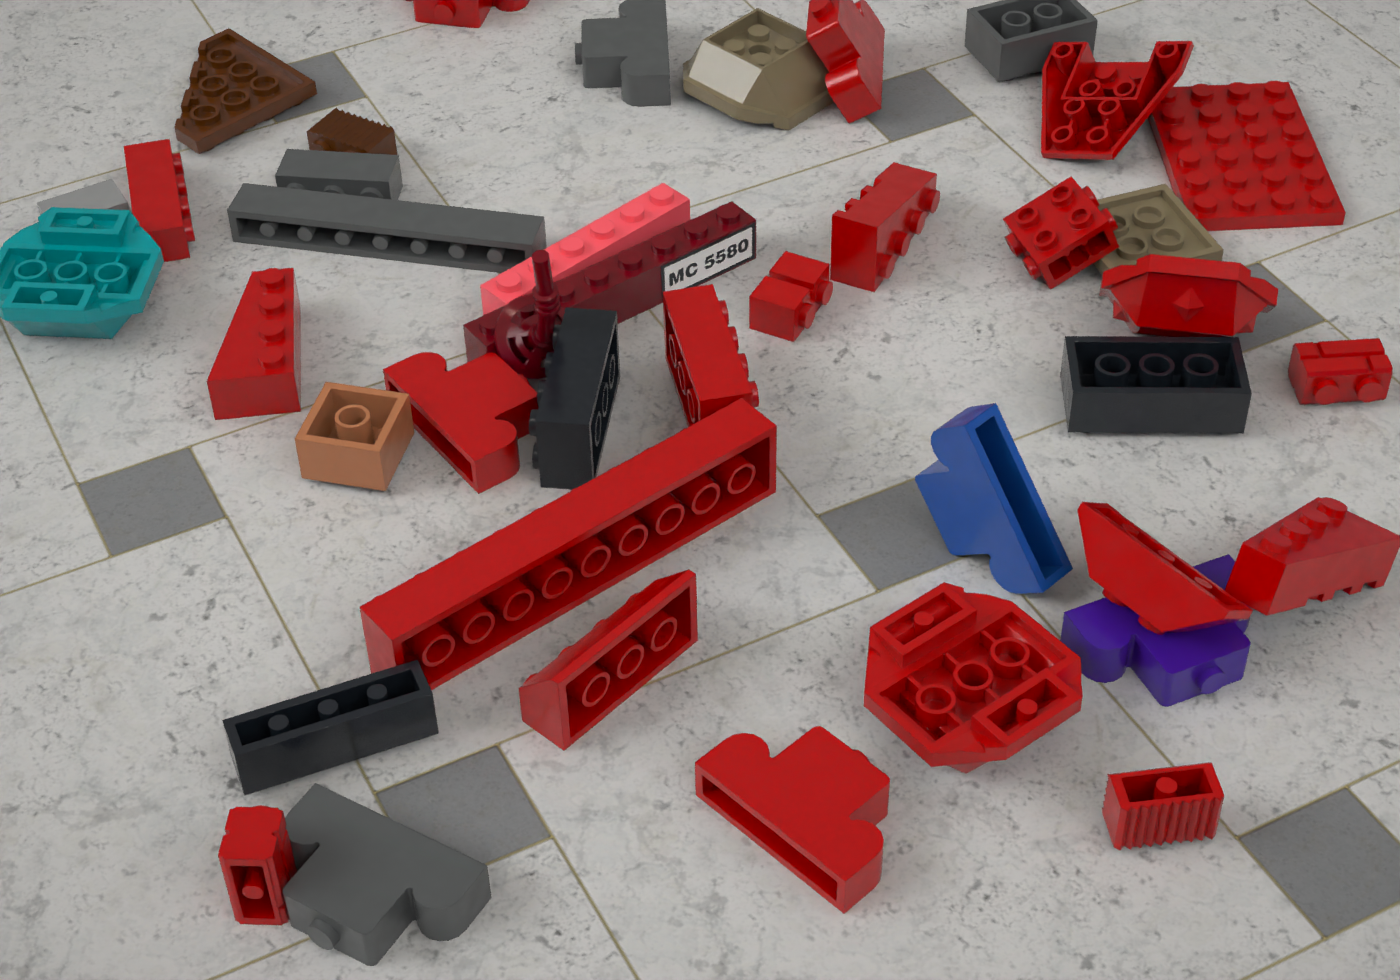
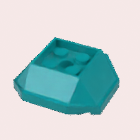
[0,207,164,339]

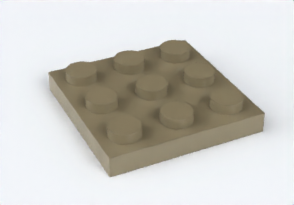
[1093,183,1224,275]

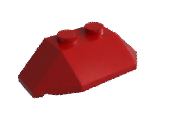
[1078,502,1253,635]

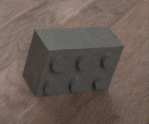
[964,0,1098,82]

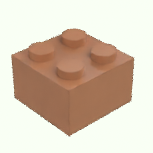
[295,382,414,491]

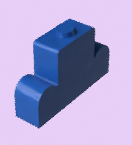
[915,403,1073,594]

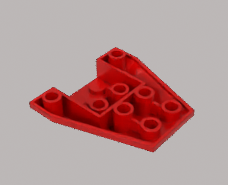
[1041,41,1194,160]

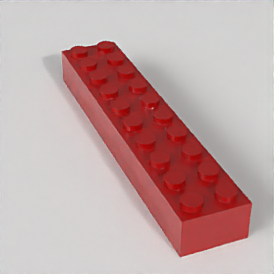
[359,398,777,690]

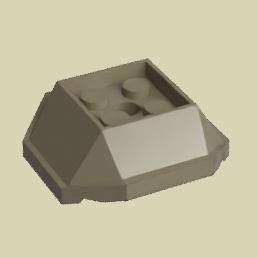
[683,8,834,131]

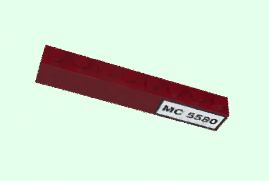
[463,201,756,363]

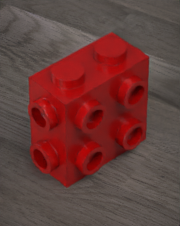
[1003,176,1120,290]

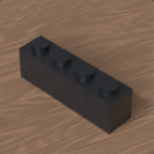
[222,659,439,796]

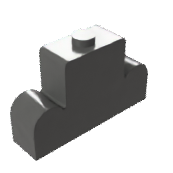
[575,0,671,107]
[283,783,492,966]

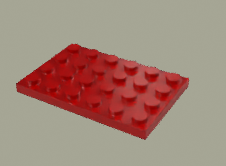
[1148,81,1346,231]

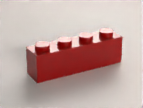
[124,139,195,262]

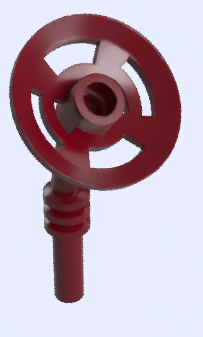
[494,250,565,379]

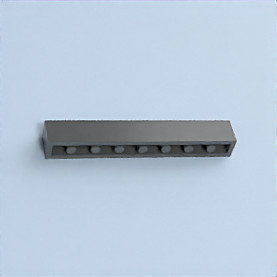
[227,183,547,273]

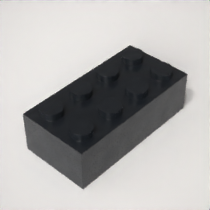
[529,307,620,490]
[1060,336,1252,434]

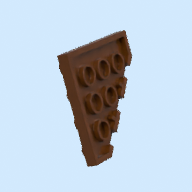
[174,28,317,154]

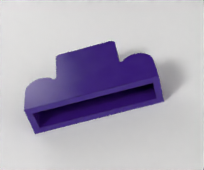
[1060,554,1252,707]

